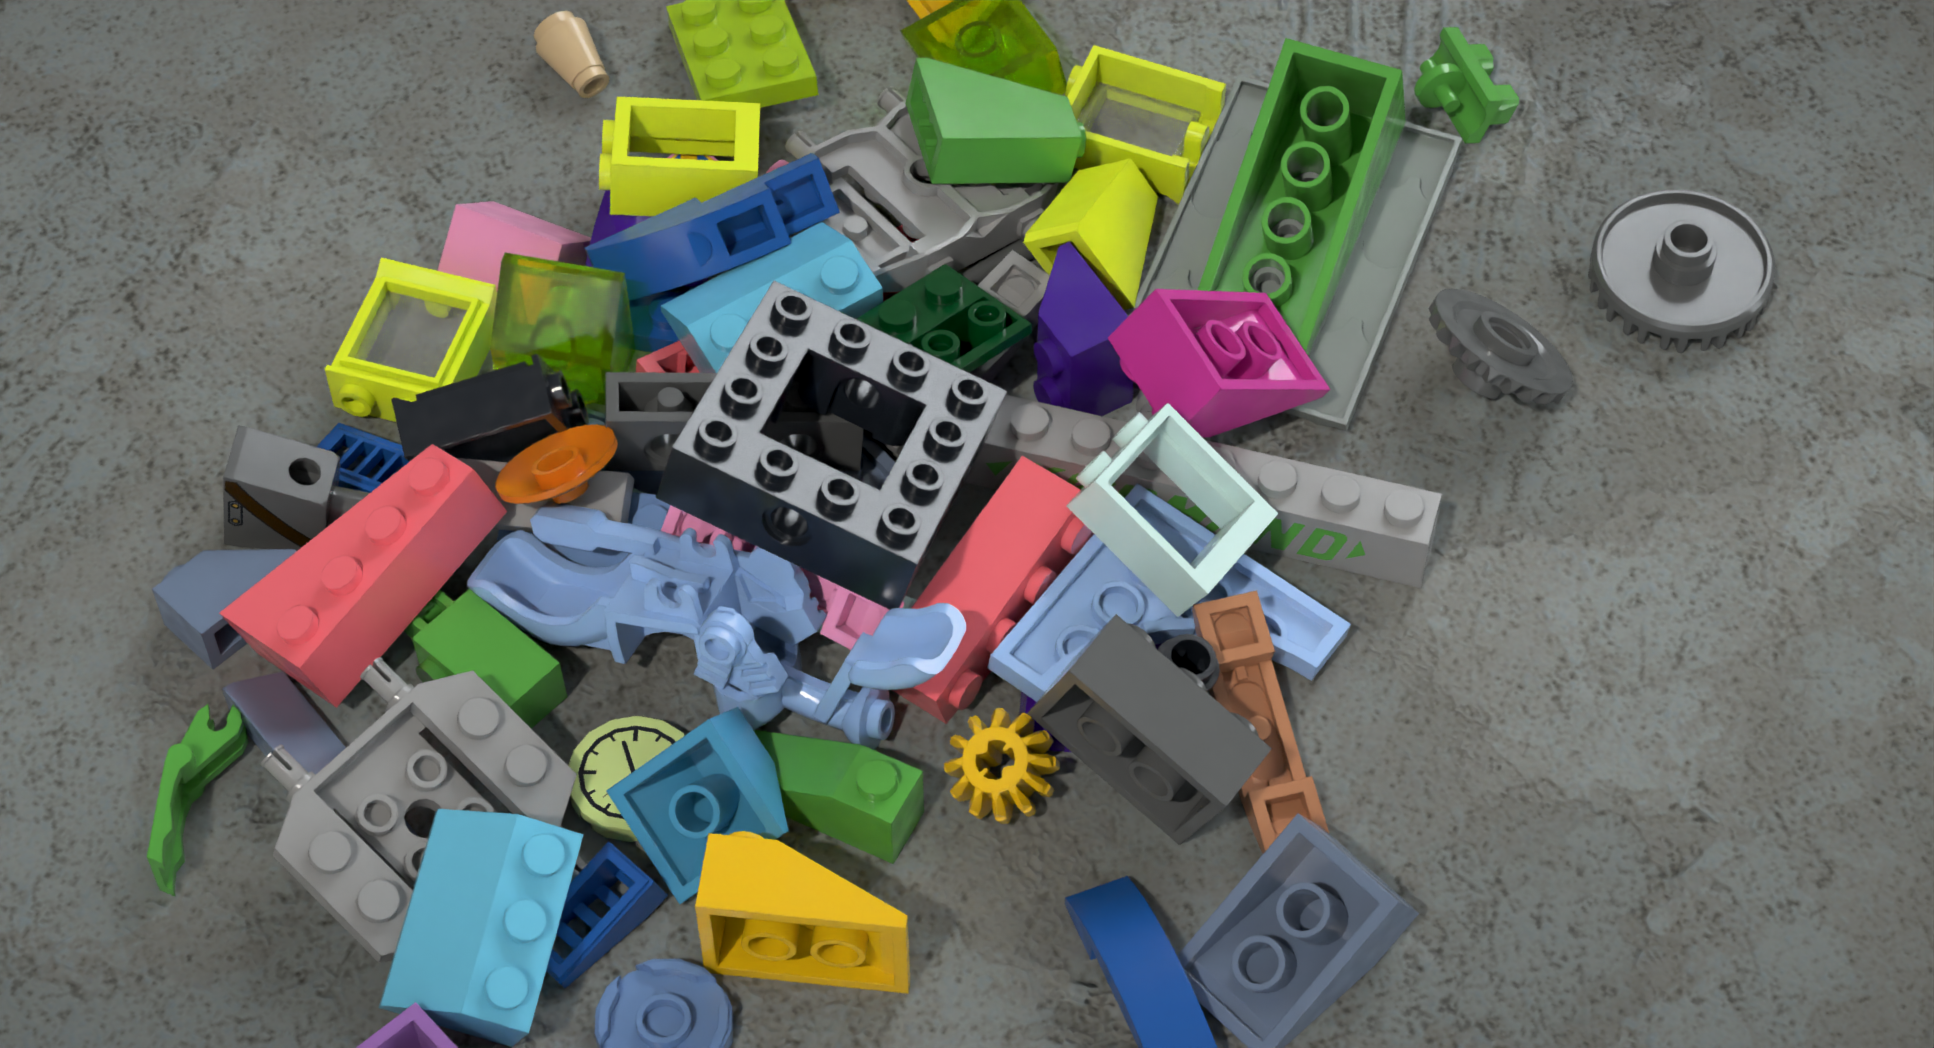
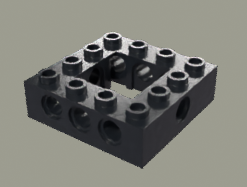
[656,281,1007,610]

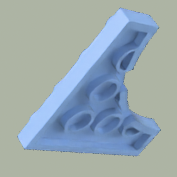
[987,483,1351,702]

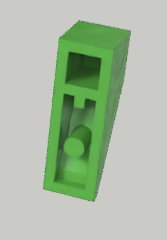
[753,730,924,864]

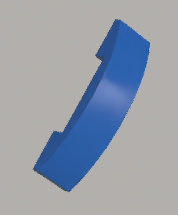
[1065,876,1217,1048]

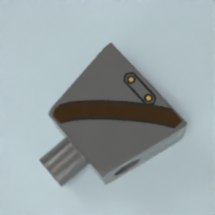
[223,425,370,551]

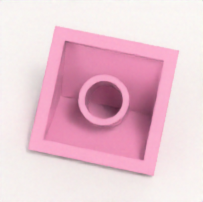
[437,201,591,333]

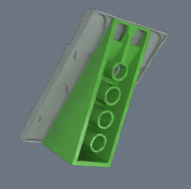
[1128,38,1463,431]

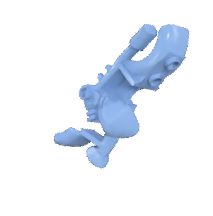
[467,501,966,750]

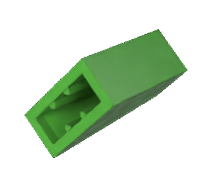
[905,58,1086,184]

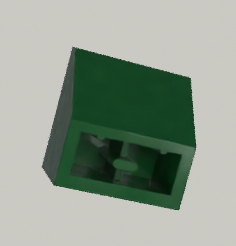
[856,264,1032,373]

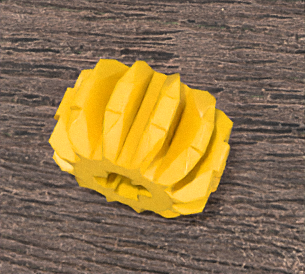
[944,708,1060,824]

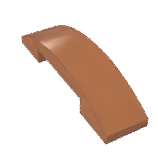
[1192,590,1329,854]

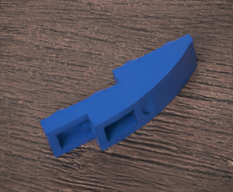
[585,153,840,305]

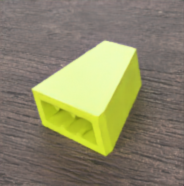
[1023,158,1158,310]

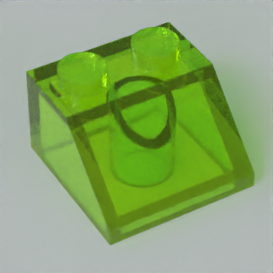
[900,0,1067,95]
[490,252,635,405]

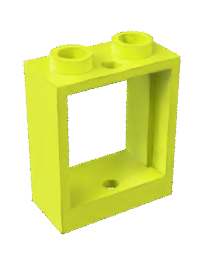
[599,96,760,216]

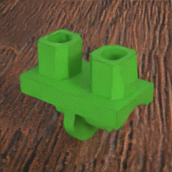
[1414,27,1519,144]

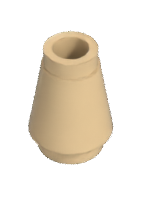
[534,11,609,98]

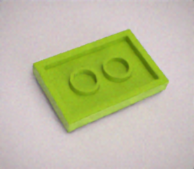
[666,0,819,108]

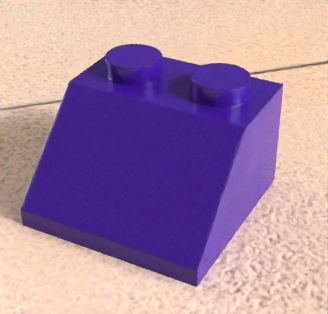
[1033,241,1133,416]

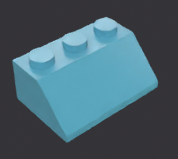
[661,222,883,373]
[378,809,584,1047]

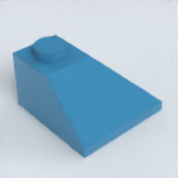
[606,707,788,904]

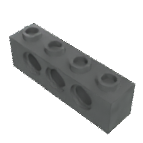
[605,372,864,471]

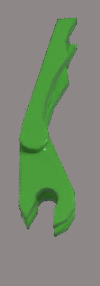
[147,704,248,896]

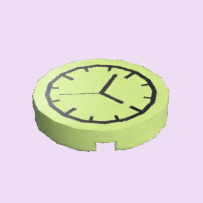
[569,716,685,842]

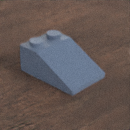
[1177,813,1419,1048]

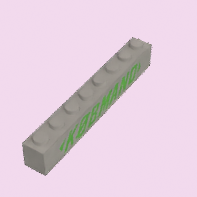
[965,395,1442,588]

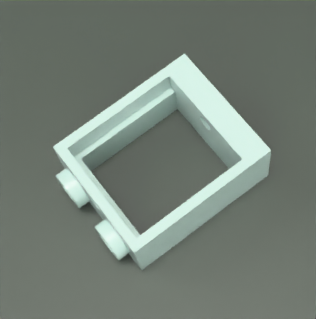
[1066,403,1278,617]

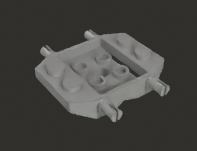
[785,86,1058,293]
[260,657,588,963]

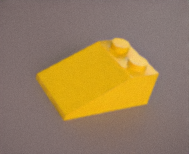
[695,831,910,994]

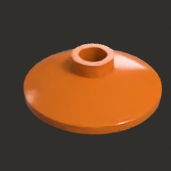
[495,424,618,504]

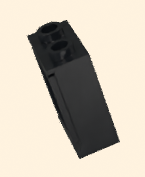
[391,354,589,463]

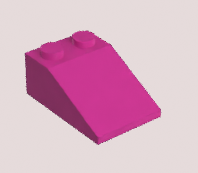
[1108,289,1331,438]

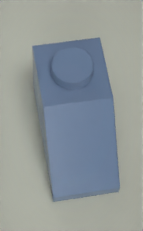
[152,549,296,670]

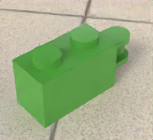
[404,589,567,729]

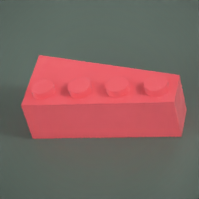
[219,444,507,708]
[892,456,1094,724]

